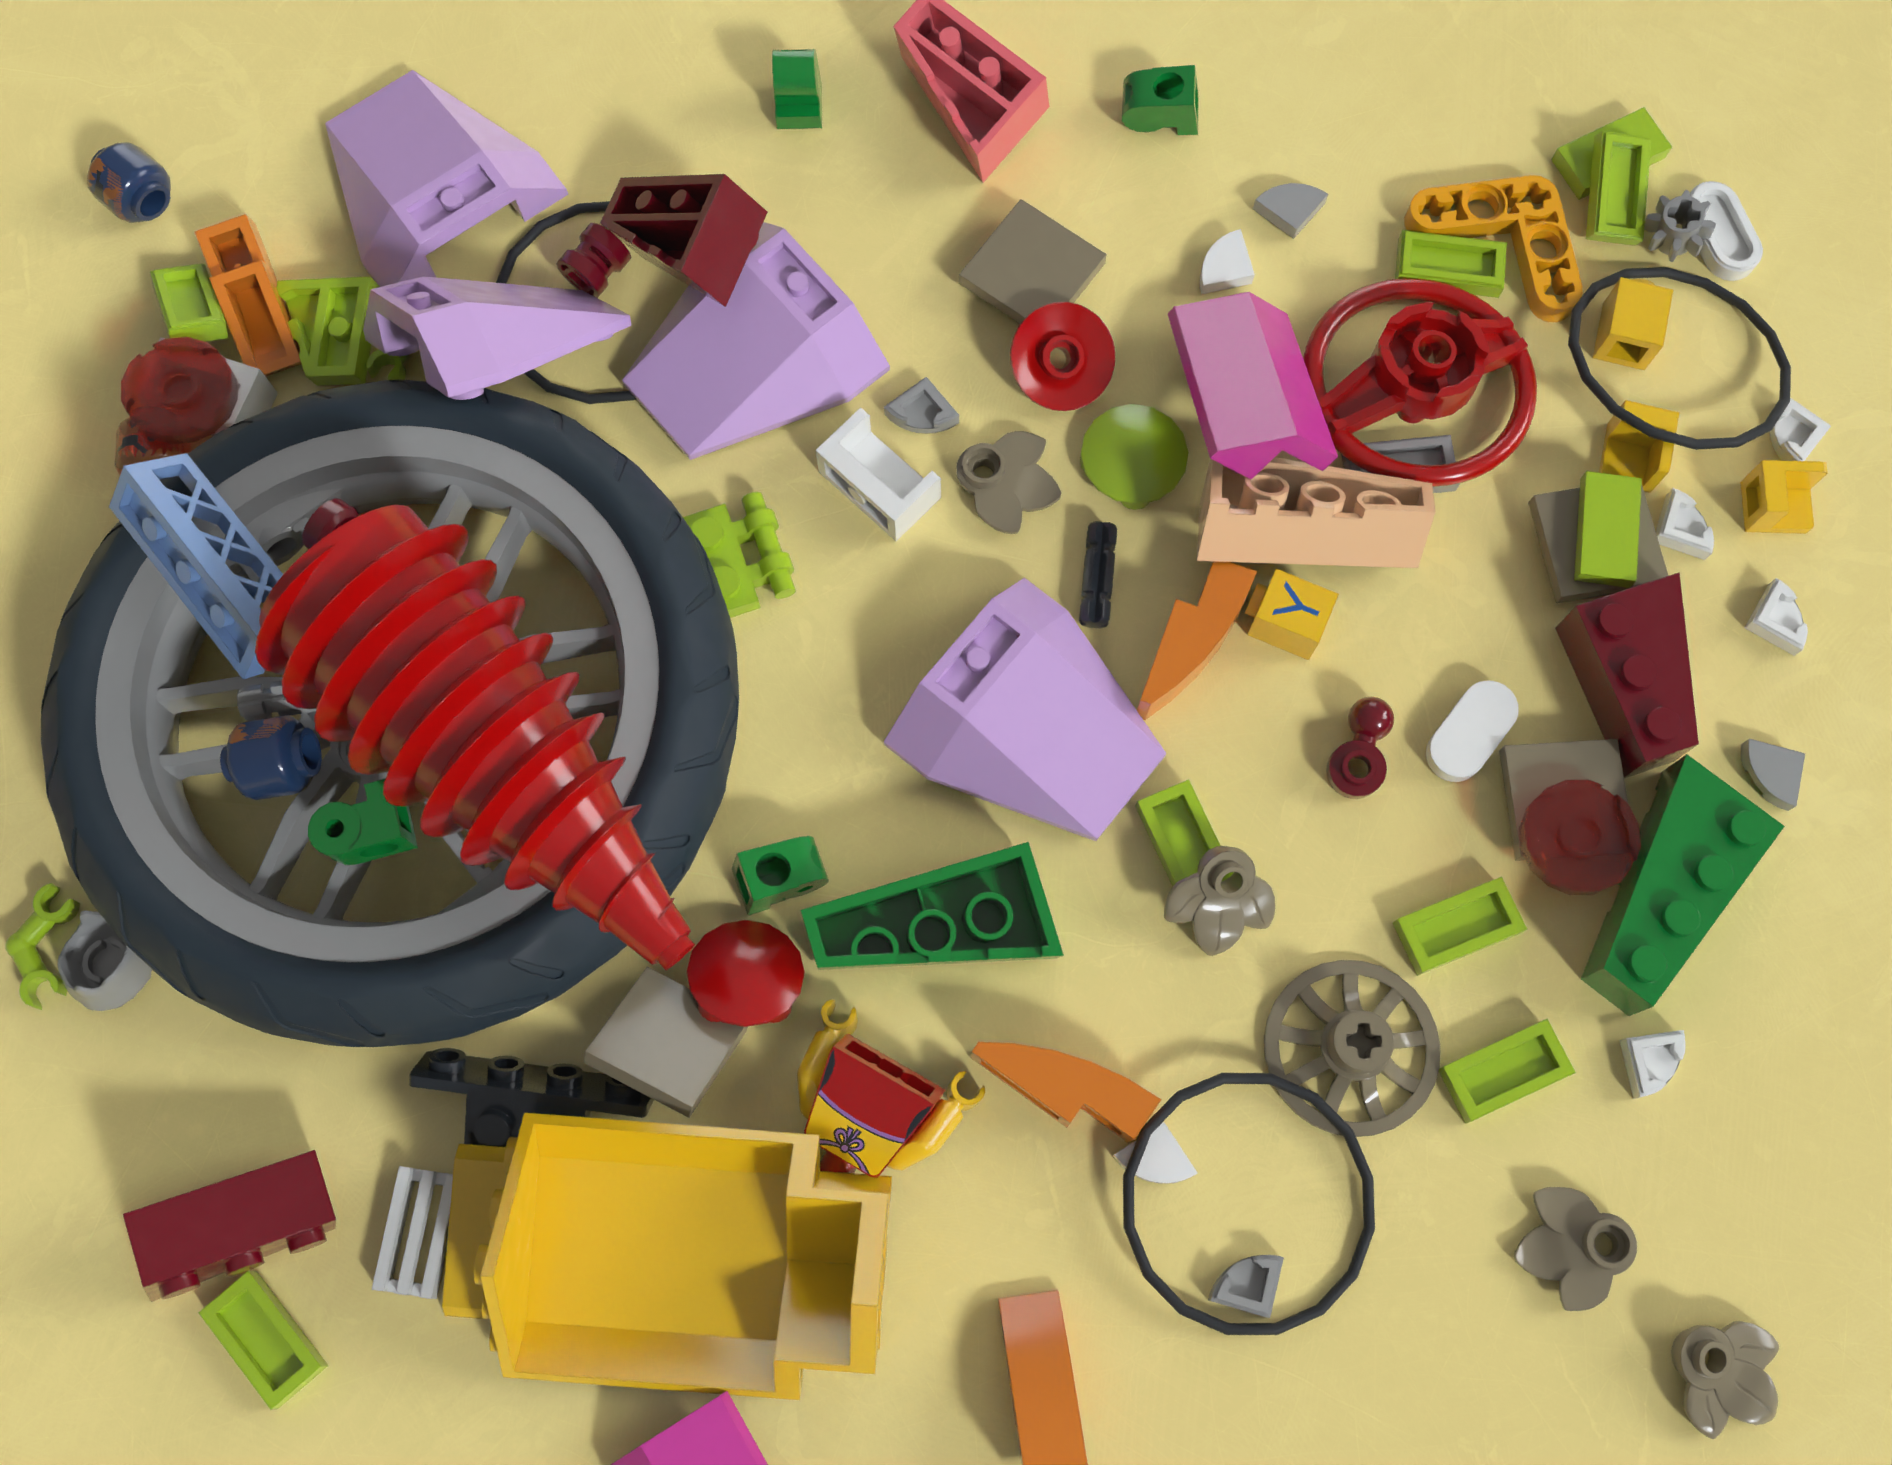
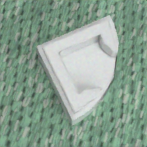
[1200,229,1255,294]
[1770,398,1831,461]
[1656,488,1714,560]
[1745,578,1808,656]
[1620,1030,1686,1099]
[1113,1122,1198,1184]

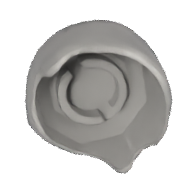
[57,910,152,1011]

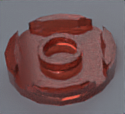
[121,337,238,445]
[1519,780,1641,895]

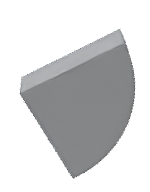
[1253,183,1328,239]
[884,377,959,434]
[1741,739,1805,811]
[1208,1255,1284,1318]

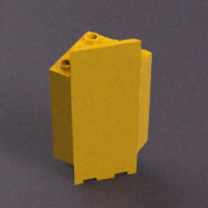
[442,1113,892,1400]

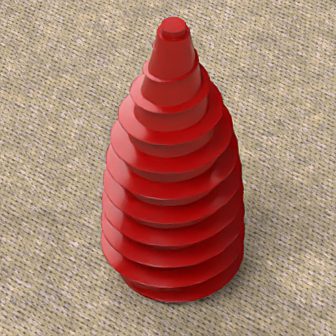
[255,505,695,970]

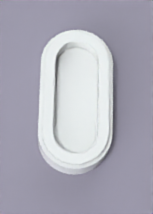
[1690,181,1763,281]
[1426,680,1519,782]

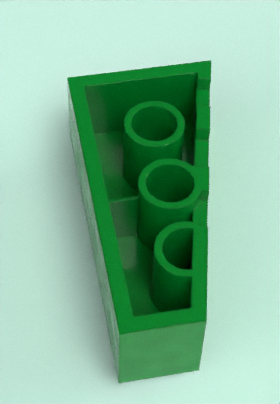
[1581,754,1785,1016]
[801,842,1064,970]

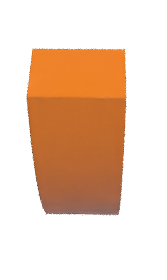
[194,214,301,377]
[1137,561,1257,720]
[971,1042,1162,1144]
[998,1290,1088,1465]

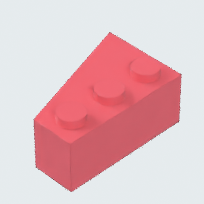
[893,0,1050,183]

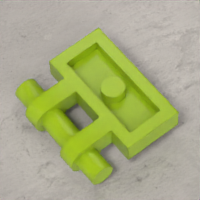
[683,492,796,618]

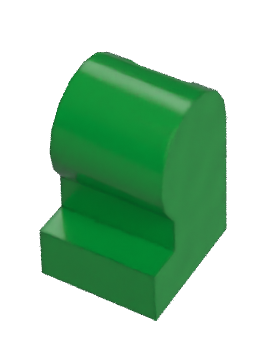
[772,49,822,129]
[1122,65,1199,135]
[308,778,418,865]
[732,836,829,916]

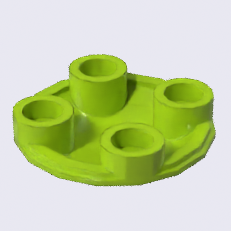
[1080,404,1189,510]

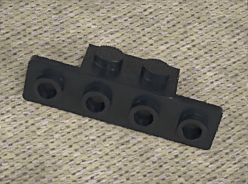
[409,1048,654,1147]

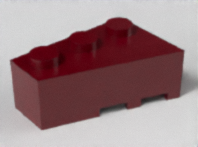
[1555,572,1699,778]

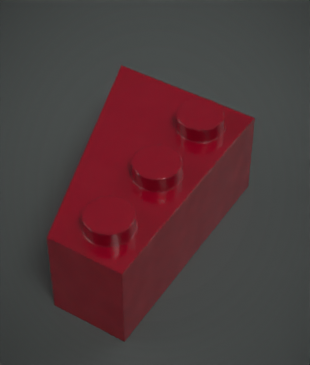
[600,174,768,307]
[123,1150,336,1302]

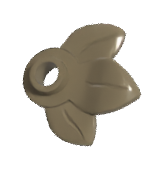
[956,431,1061,534]
[1164,846,1275,956]
[1514,1187,1637,1311]
[1671,1321,1779,1439]

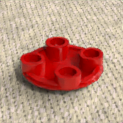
[687,920,805,1027]

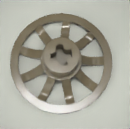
[1264,960,1440,1137]

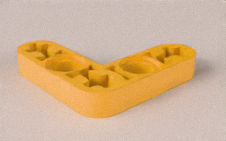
[1404,175,1583,322]

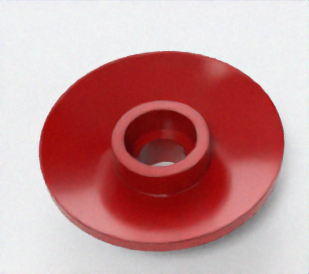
[1010,302,1115,411]

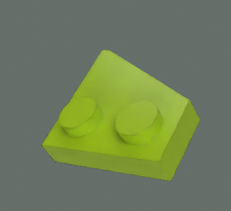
[276,277,380,386]

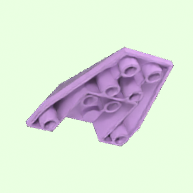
[325,70,568,287]
[622,222,890,460]
[363,276,632,400]
[884,578,1166,841]

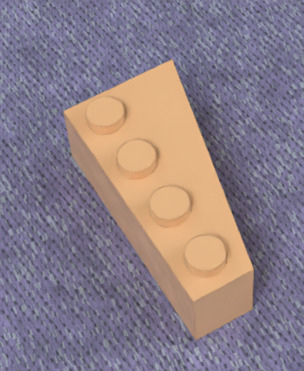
[1197,457,1436,568]

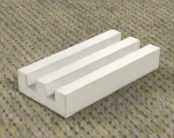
[371,1166,453,1299]

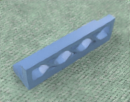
[109,453,283,680]

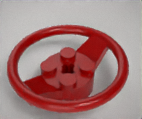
[1303,278,1537,487]

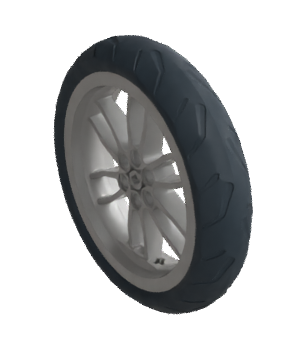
[41,379,739,1047]

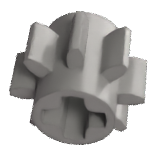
[1644,190,1716,262]

